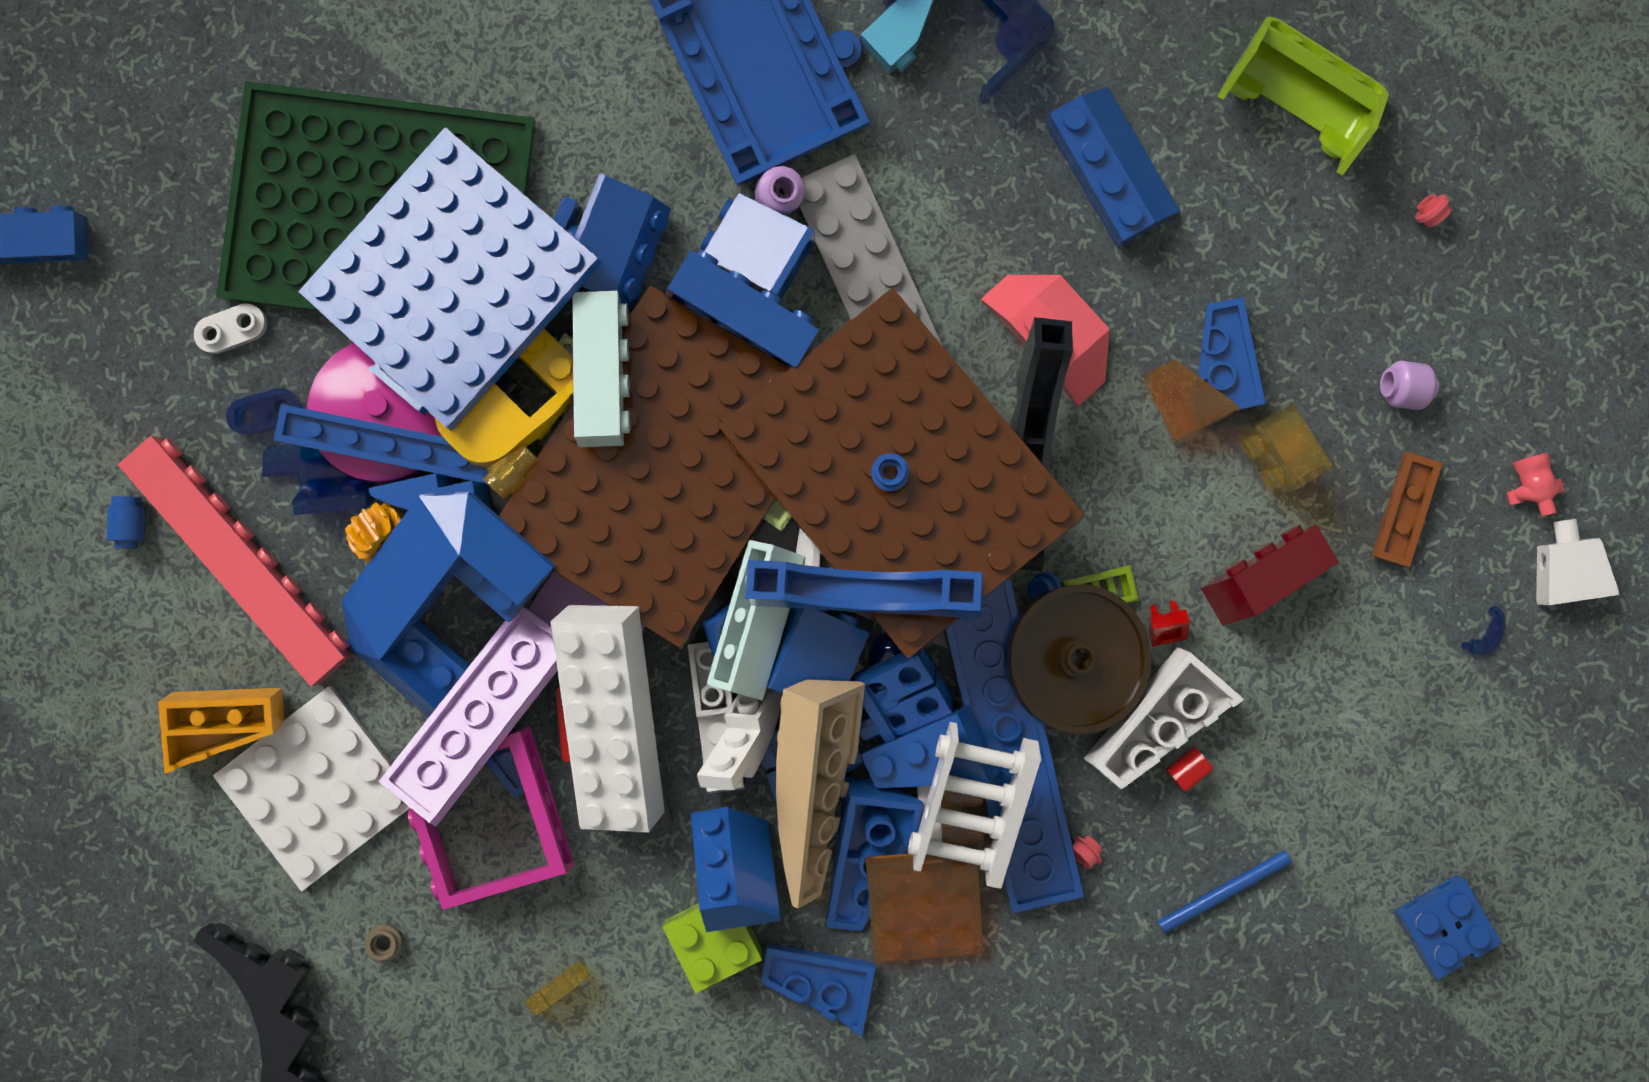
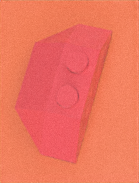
[981,275,1110,406]

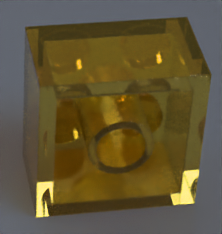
[1240,403,1333,494]

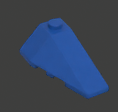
[825,777,924,931]

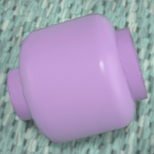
[754,166,805,216]
[1380,361,1439,410]

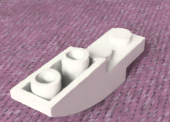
[688,642,745,794]
[697,687,783,790]

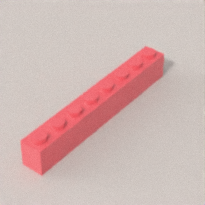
[118,436,352,686]

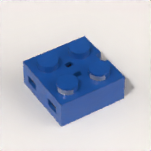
[1394,875,1502,980]

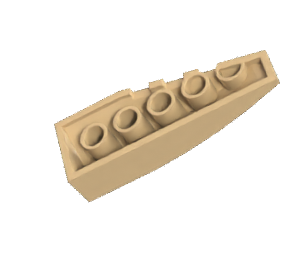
[776,680,865,909]

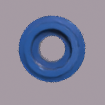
[871,453,909,492]

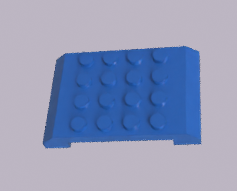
[649,0,870,187]

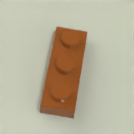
[1371,452,1443,568]

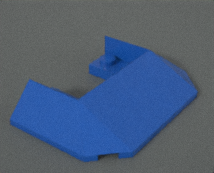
[341,492,555,718]

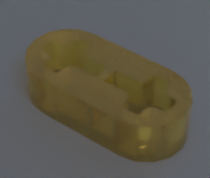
[524,959,591,1017]

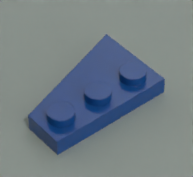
[1193,297,1266,420]
[761,943,876,1037]

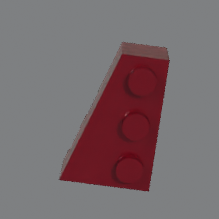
[1201,524,1339,626]

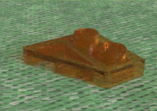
[1142,360,1240,442]

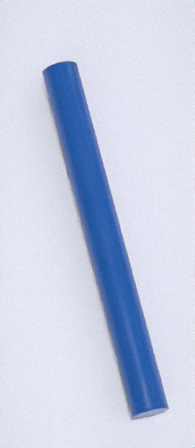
[1157,850,1292,934]

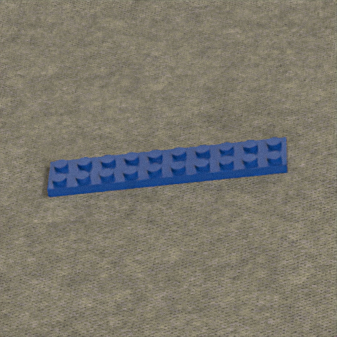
[946,578,1084,914]

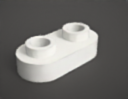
[194,303,268,354]

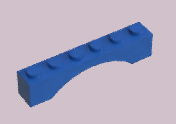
[745,560,984,618]

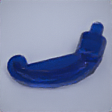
[1461,606,1505,654]

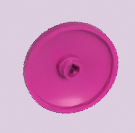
[307,343,441,483]

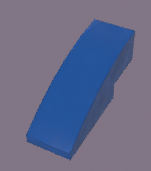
[369,473,492,510]

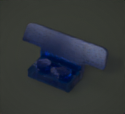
[262,444,375,515]

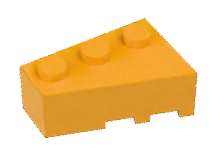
[158,688,285,774]

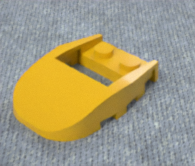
[435,329,574,468]

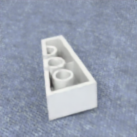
[1083,647,1244,789]

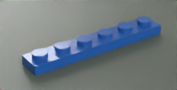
[273,404,500,486]

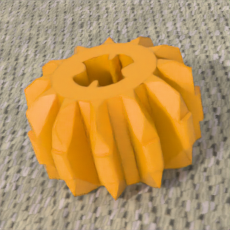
[345,503,404,563]

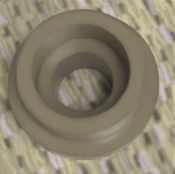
[365,925,403,962]

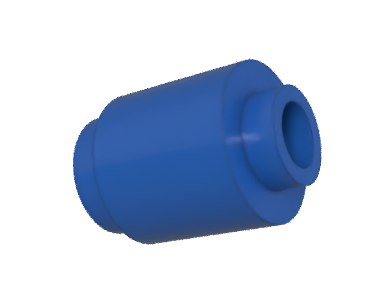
[107,496,146,549]

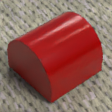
[1165,746,1213,791]

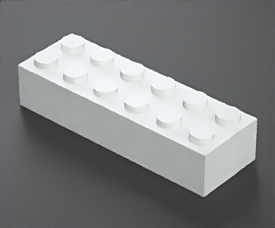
[551,605,665,833]

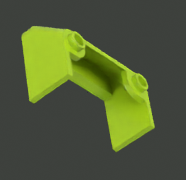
[1217,17,1389,176]

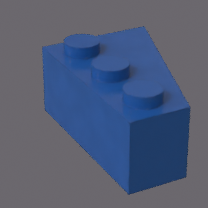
[861,704,1000,788]

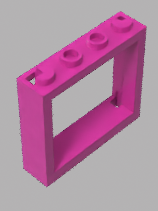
[408,725,575,910]

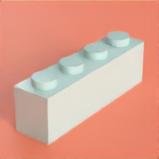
[573,291,631,447]
[707,540,805,701]

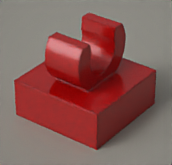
[1149,601,1190,647]

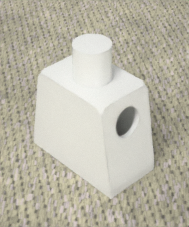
[1536,519,1619,605]

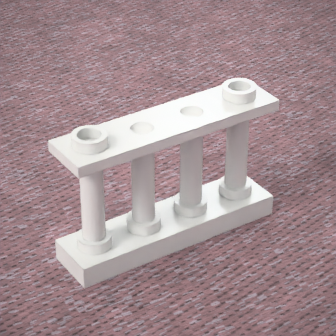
[908,722,1041,889]

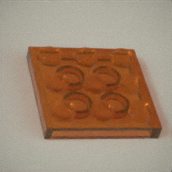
[866,848,983,963]

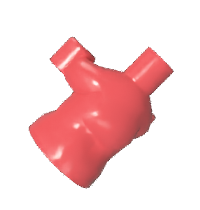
[1506,453,1565,517]

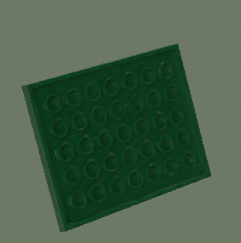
[216,81,536,312]

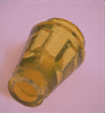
[482,444,538,500]

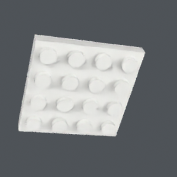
[213,685,409,892]

